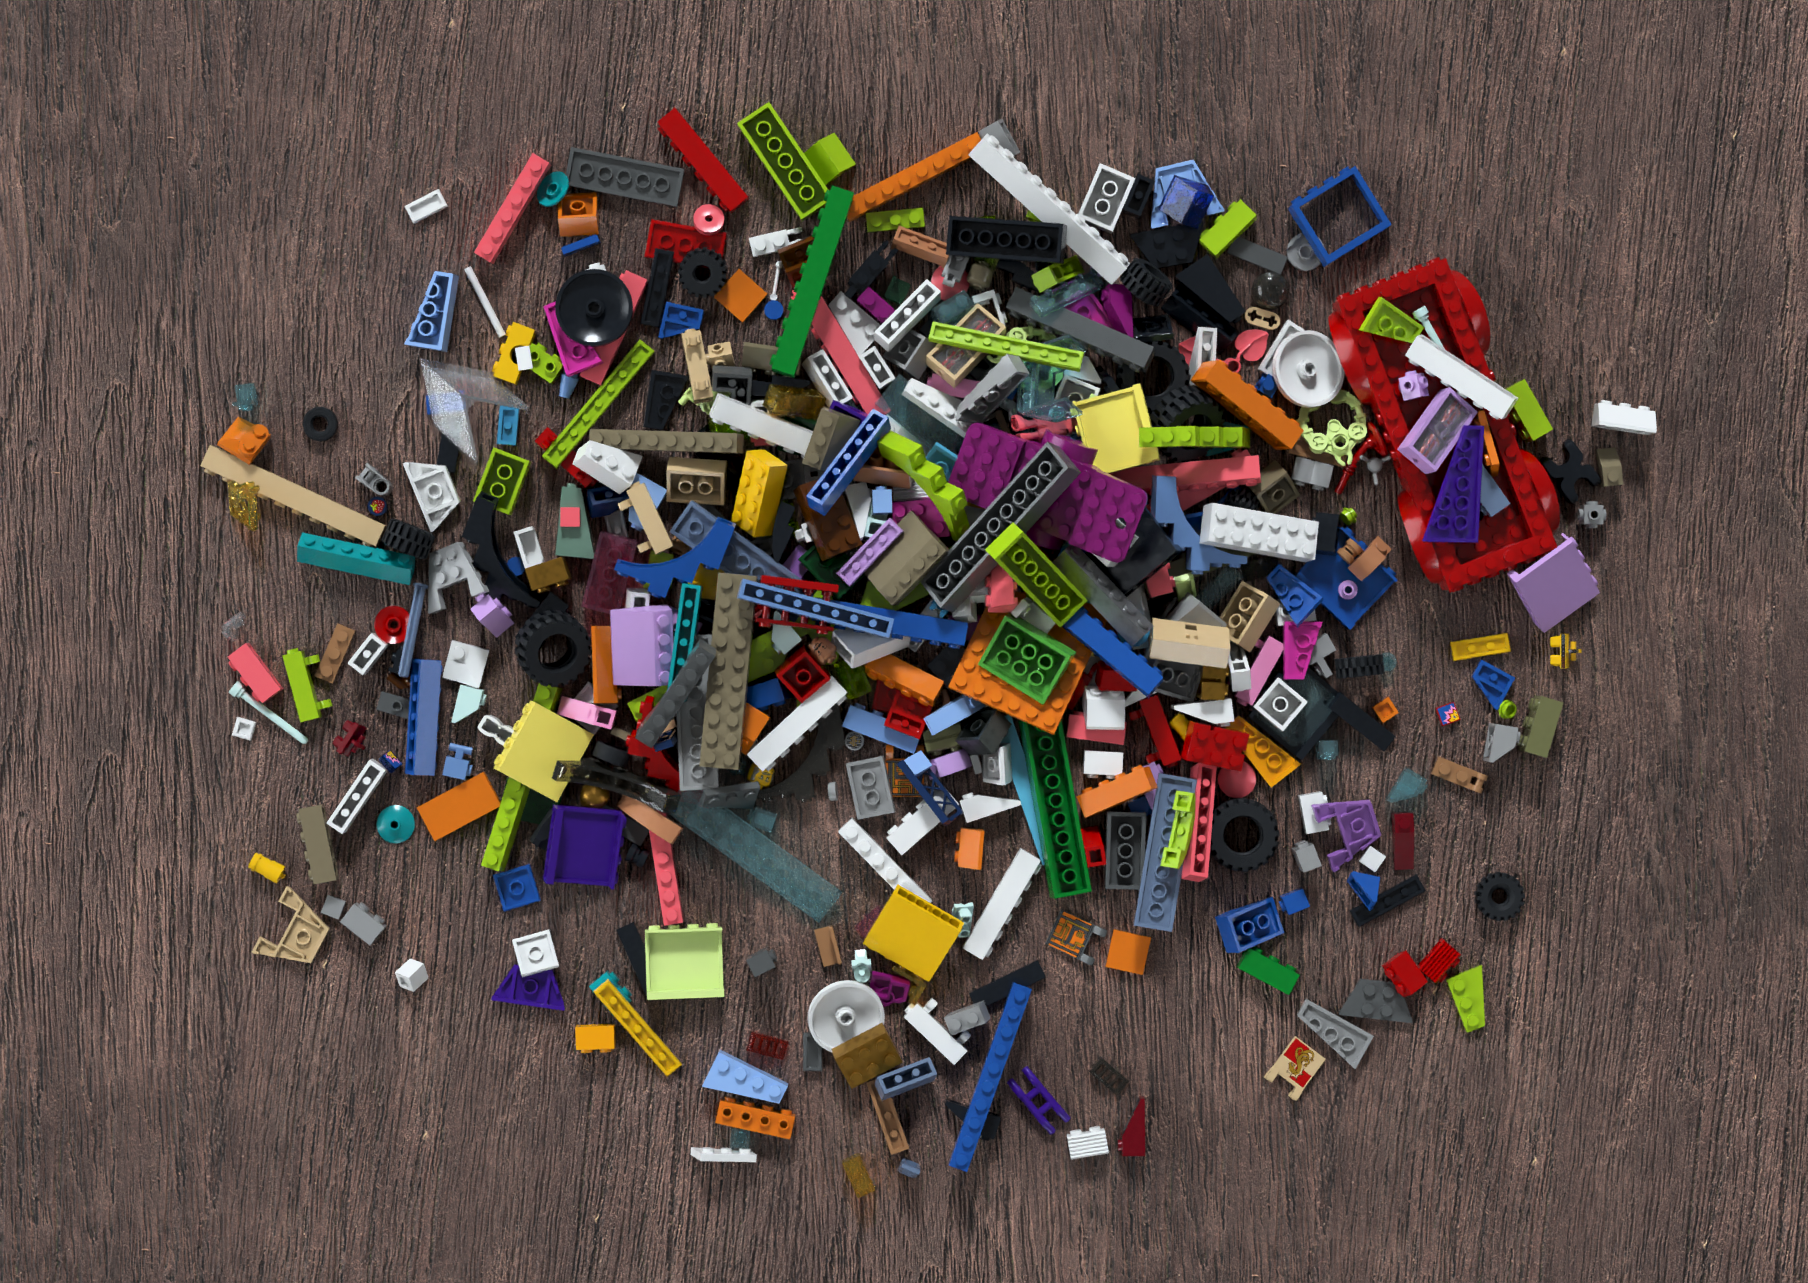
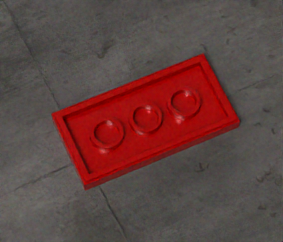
[644,219,727,269]

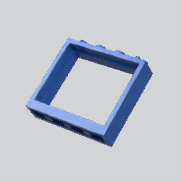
[1287,166,1392,267]

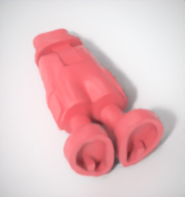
[1011,414,1078,443]

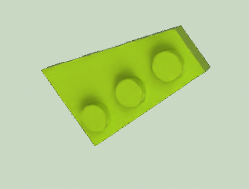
[1359,297,1424,343]
[1446,965,1485,1033]

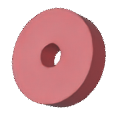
[693,204,724,235]

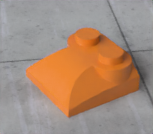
[217,417,271,465]

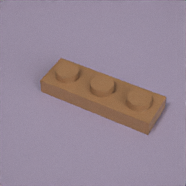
[1288,436,1347,468]
[315,623,356,684]

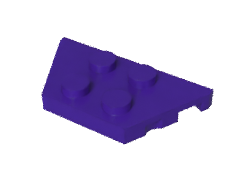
[491,964,565,1011]

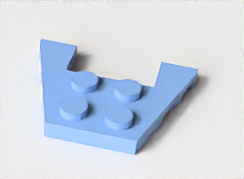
[1150,160,1224,230]

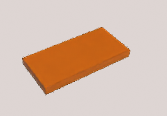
[417,772,501,841]

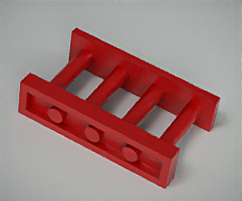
[755,575,839,635]

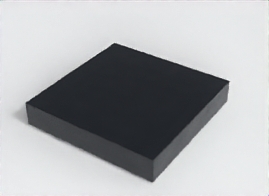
[1133,314,1174,343]

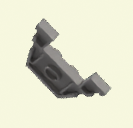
[428,542,489,614]

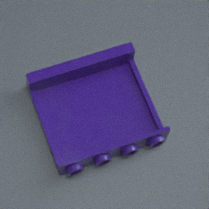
[543,805,626,890]

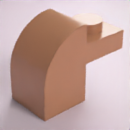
[1348,536,1391,581]

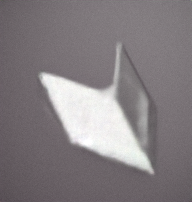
[420,358,530,466]

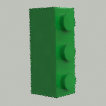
[1236,946,1300,995]

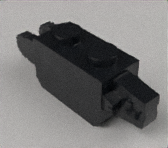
[844,240,898,299]

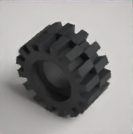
[1223,489,1260,511]

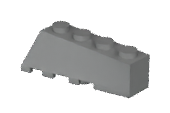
[955,354,1030,423]

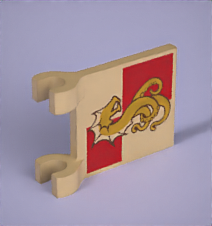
[1264,1036,1325,1101]

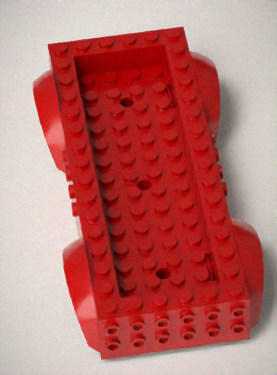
[1328,257,1560,592]

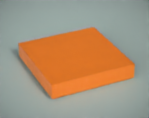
[714,269,768,323]
[1105,929,1151,975]

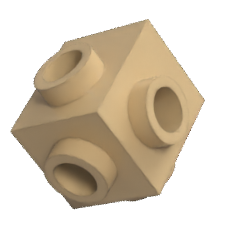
[705,342,735,368]

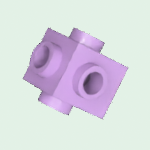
[1398,370,1429,401]

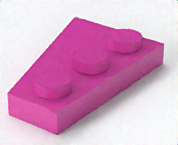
[1283,621,1323,680]

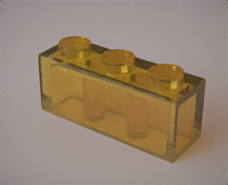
[762,384,826,419]

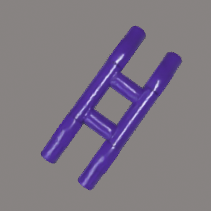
[1007,1066,1070,1135]

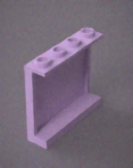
[1507,533,1600,633]

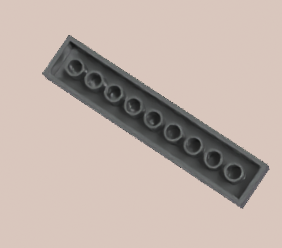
[921,441,1081,612]

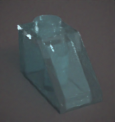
[1385,767,1427,803]

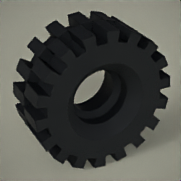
[678,247,728,298]
[1335,654,1385,679]
[1474,872,1525,921]

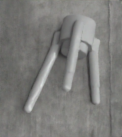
[1360,455,1391,485]

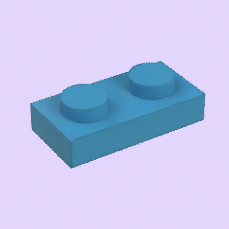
[497,406,520,446]

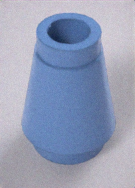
[559,370,579,399]

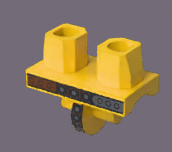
[1550,634,1582,668]

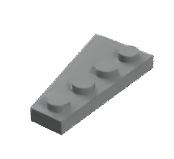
[1297,999,1374,1069]

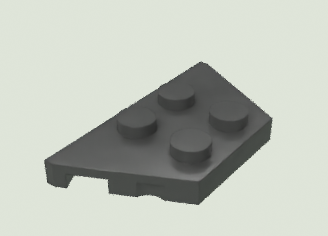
[1338,978,1413,1023]

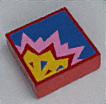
[1435,702,1461,726]

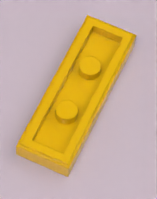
[1450,633,1511,661]

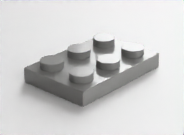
[846,756,896,820]

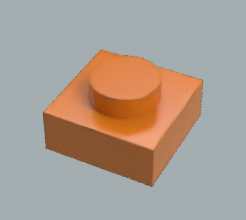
[1372,697,1399,723]

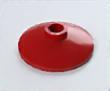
[374,606,410,644]

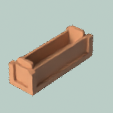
[890,226,949,268]

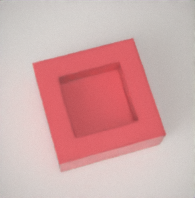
[560,507,580,527]

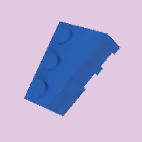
[746,678,794,711]

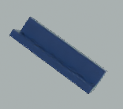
[897,760,964,827]

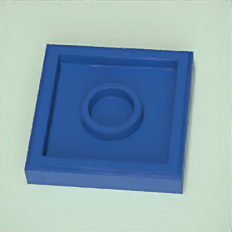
[493,864,541,912]

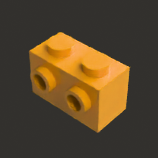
[575,1024,616,1053]

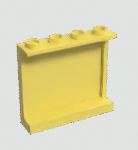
[1070,383,1161,474]
[494,700,594,802]

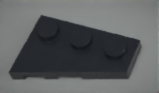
[643,370,689,430]

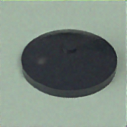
[555,269,633,347]

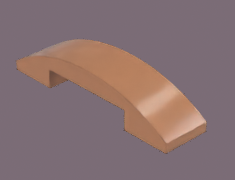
[617,789,683,845]

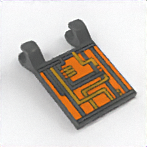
[1045,909,1107,965]

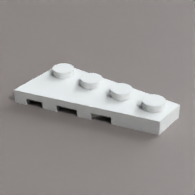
[902,378,973,438]

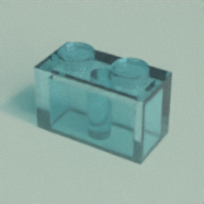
[931,290,975,325]

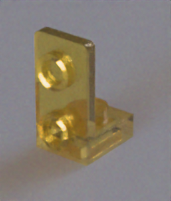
[892,964,927,1005]

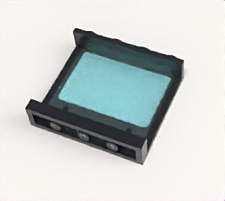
[1247,667,1339,760]

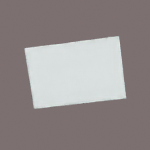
[515,346,533,371]

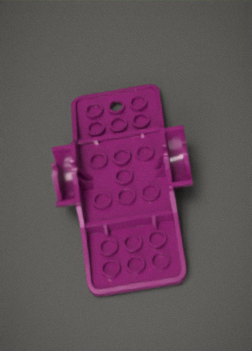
[948,422,1148,563]

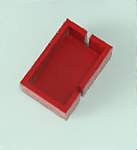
[1181,720,1250,772]

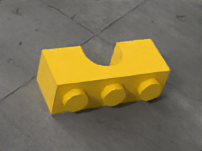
[492,322,537,385]

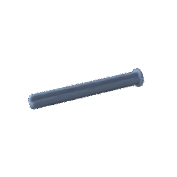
[398,583,429,678]

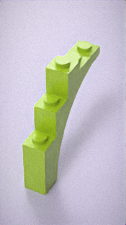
[1139,426,1250,449]
[877,430,970,541]

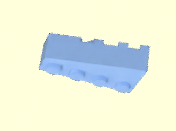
[404,271,459,352]
[702,1050,788,1104]

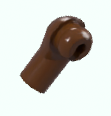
[386,672,411,689]

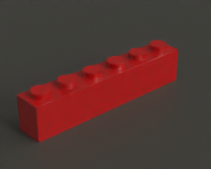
[657,108,749,213]

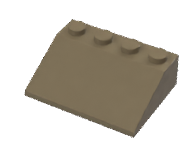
[864,510,949,606]

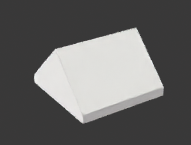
[981,743,1012,785]

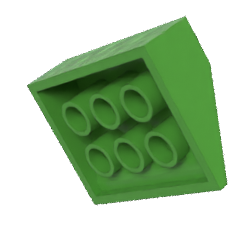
[978,613,1076,705]

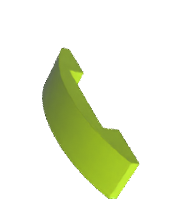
[1160,790,1195,869]

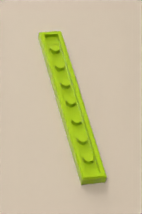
[928,321,1084,372]
[542,339,655,469]

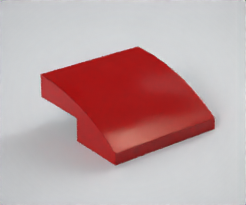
[884,691,932,740]

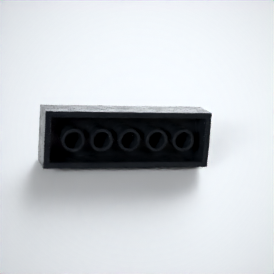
[946,216,1067,264]

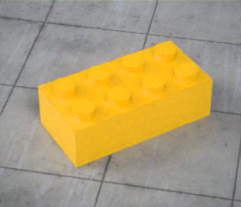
[731,449,788,537]

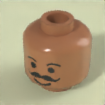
[808,637,837,665]

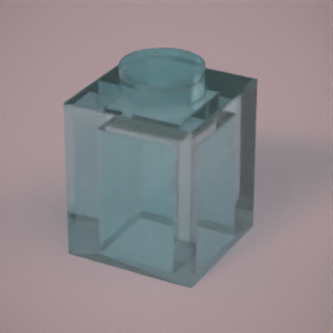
[747,806,778,833]

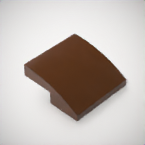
[777,236,814,288]

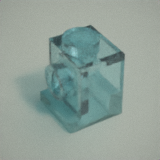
[1316,740,1338,760]

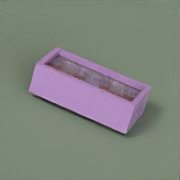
[1397,387,1478,474]

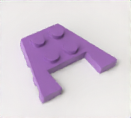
[1311,800,1381,872]

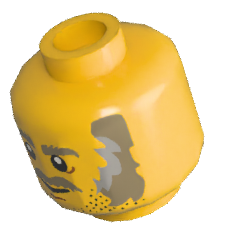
[747,762,775,789]

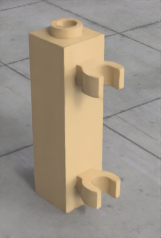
[681,329,713,404]
[618,481,674,554]

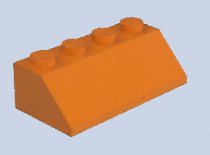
[591,626,622,704]

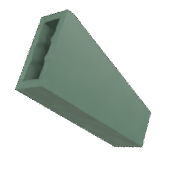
[555,483,596,559]

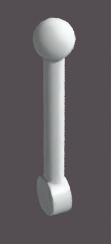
[770,261,783,301]

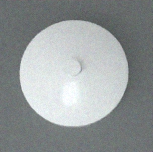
[1272,330,1345,408]
[808,980,885,1052]

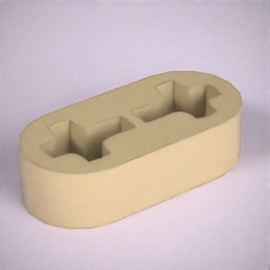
[1244,307,1280,330]

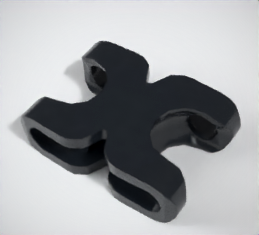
[1539,439,1601,504]

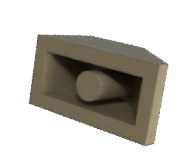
[1596,447,1623,487]

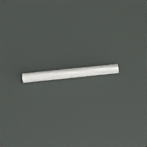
[464,266,505,338]

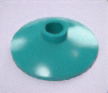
[537,171,569,207]
[376,805,415,843]

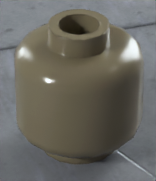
[967,261,994,291]

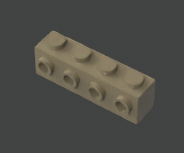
[297,804,339,885]

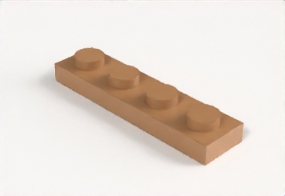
[866,1078,909,1155]

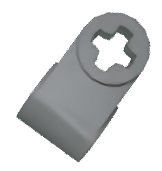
[355,463,393,496]

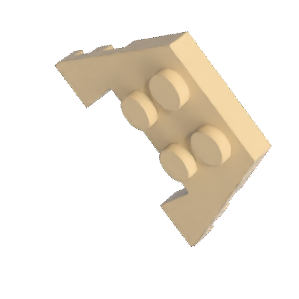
[252,886,330,963]

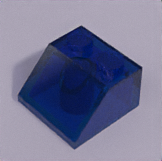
[1159,175,1214,229]

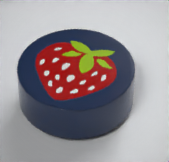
[368,497,388,516]

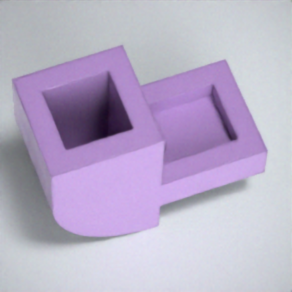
[929,749,972,780]

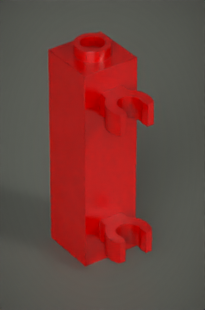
[535,427,598,488]
[1128,694,1182,768]

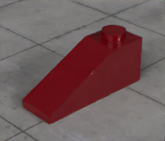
[1391,812,1414,870]

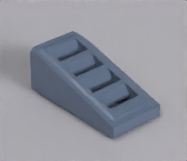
[898,1158,920,1178]

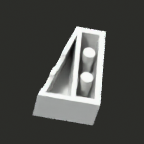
[572,440,642,494]

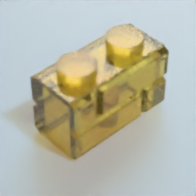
[842,1152,875,1198]

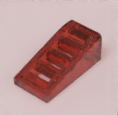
[746,1031,789,1060]

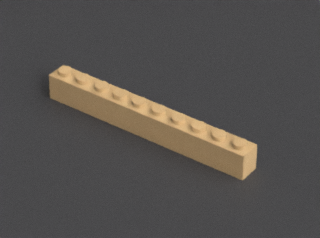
[200,445,387,547]

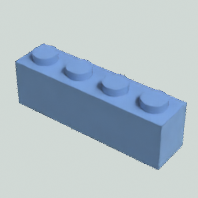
[842,703,919,754]

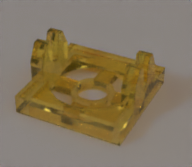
[228,480,261,531]

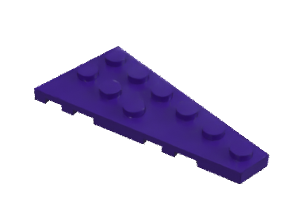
[1422,425,1484,543]

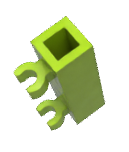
[283,648,332,723]

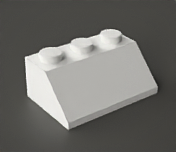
[1591,400,1657,435]

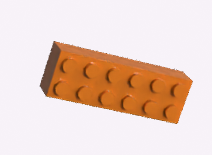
[1190,360,1304,450]

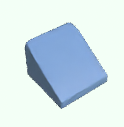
[904,750,933,777]

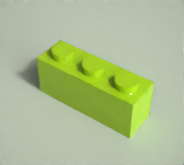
[1199,199,1257,259]

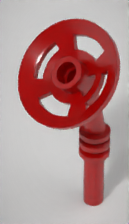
[1335,422,1388,494]

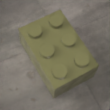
[1517,695,1564,758]

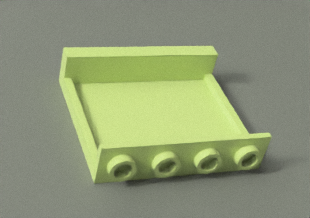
[645,923,724,1000]

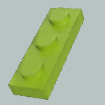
[866,208,925,233]

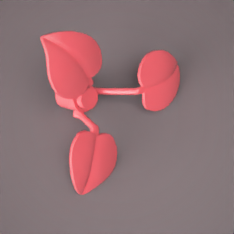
[1178,329,1269,373]

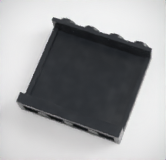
[1085,506,1183,597]

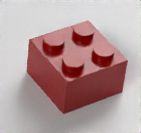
[775,645,831,703]

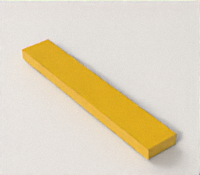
[593,979,682,1077]

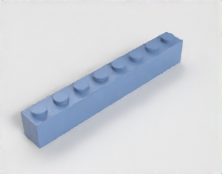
[737,579,894,638]

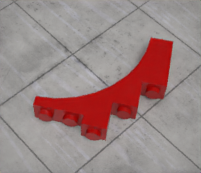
[625,696,703,805]

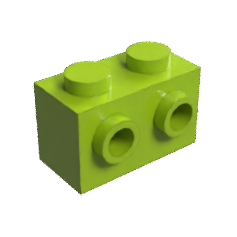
[529,343,564,385]

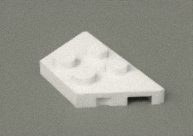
[403,462,460,532]

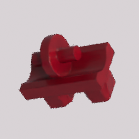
[332,720,367,757]

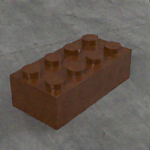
[793,479,863,562]

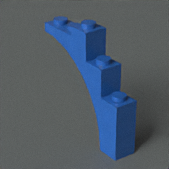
[614,517,736,598]

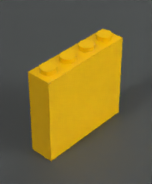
[863,884,964,982]

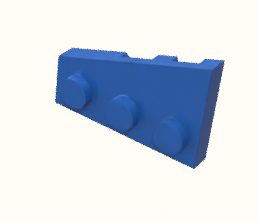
[1266,564,1323,628]

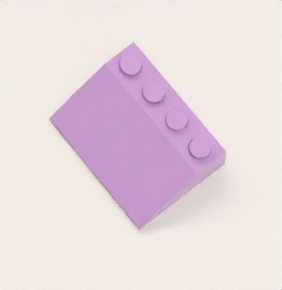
[610,604,673,686]

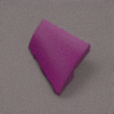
[869,971,910,1007]

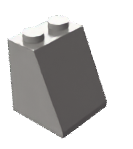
[1165,592,1227,627]

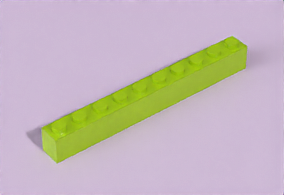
[481,683,563,871]

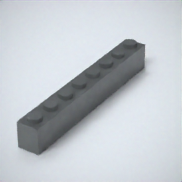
[1006,287,1156,373]

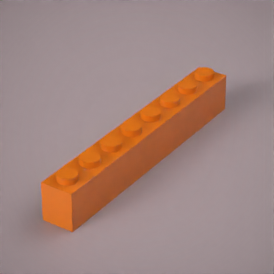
[847,132,981,222]

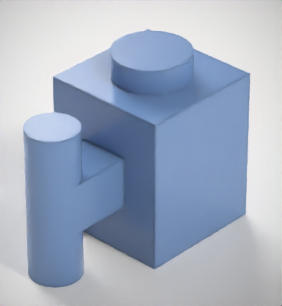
[442,743,473,780]

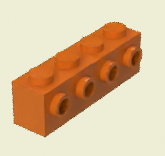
[865,654,944,707]
[1076,765,1158,818]
[715,1096,796,1139]

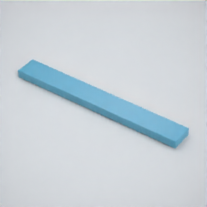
[1001,715,1044,865]

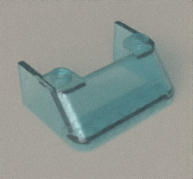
[1017,334,1086,422]

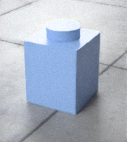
[871,486,892,515]

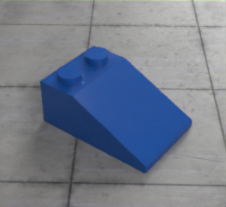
[1215,897,1284,953]

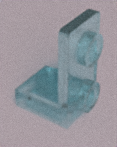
[232,383,258,411]

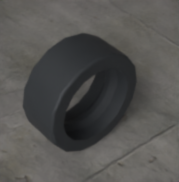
[592,740,631,767]

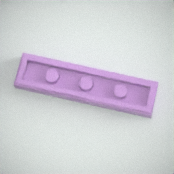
[836,518,904,587]

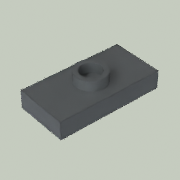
[376,691,409,719]

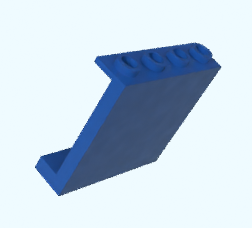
[1294,527,1398,630]

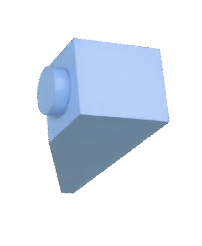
[923,694,985,735]

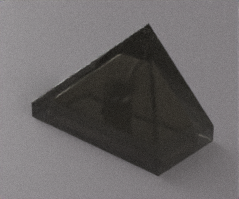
[1240,556,1279,582]
[1147,596,1178,623]

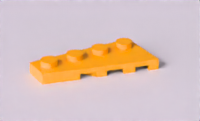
[1224,715,1301,788]

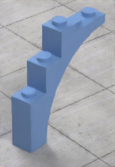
[1151,475,1247,574]

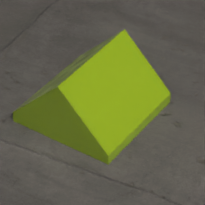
[804,133,856,185]

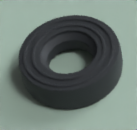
[303,407,338,441]

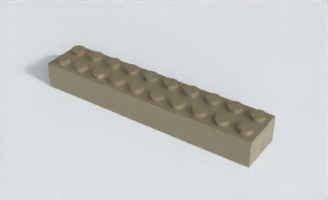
[699,572,758,770]

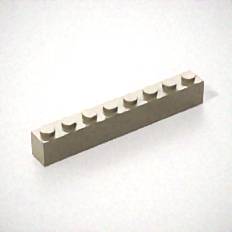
[589,429,744,454]

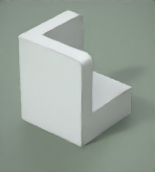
[395,959,428,992]

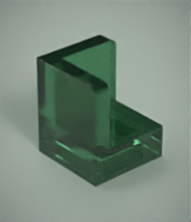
[884,276,911,305]

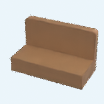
[814,925,842,967]

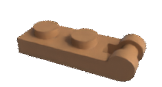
[1431,756,1488,794]

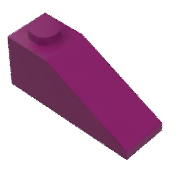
[1101,283,1134,338]

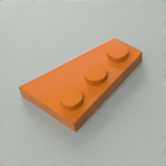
[1473,410,1500,477]

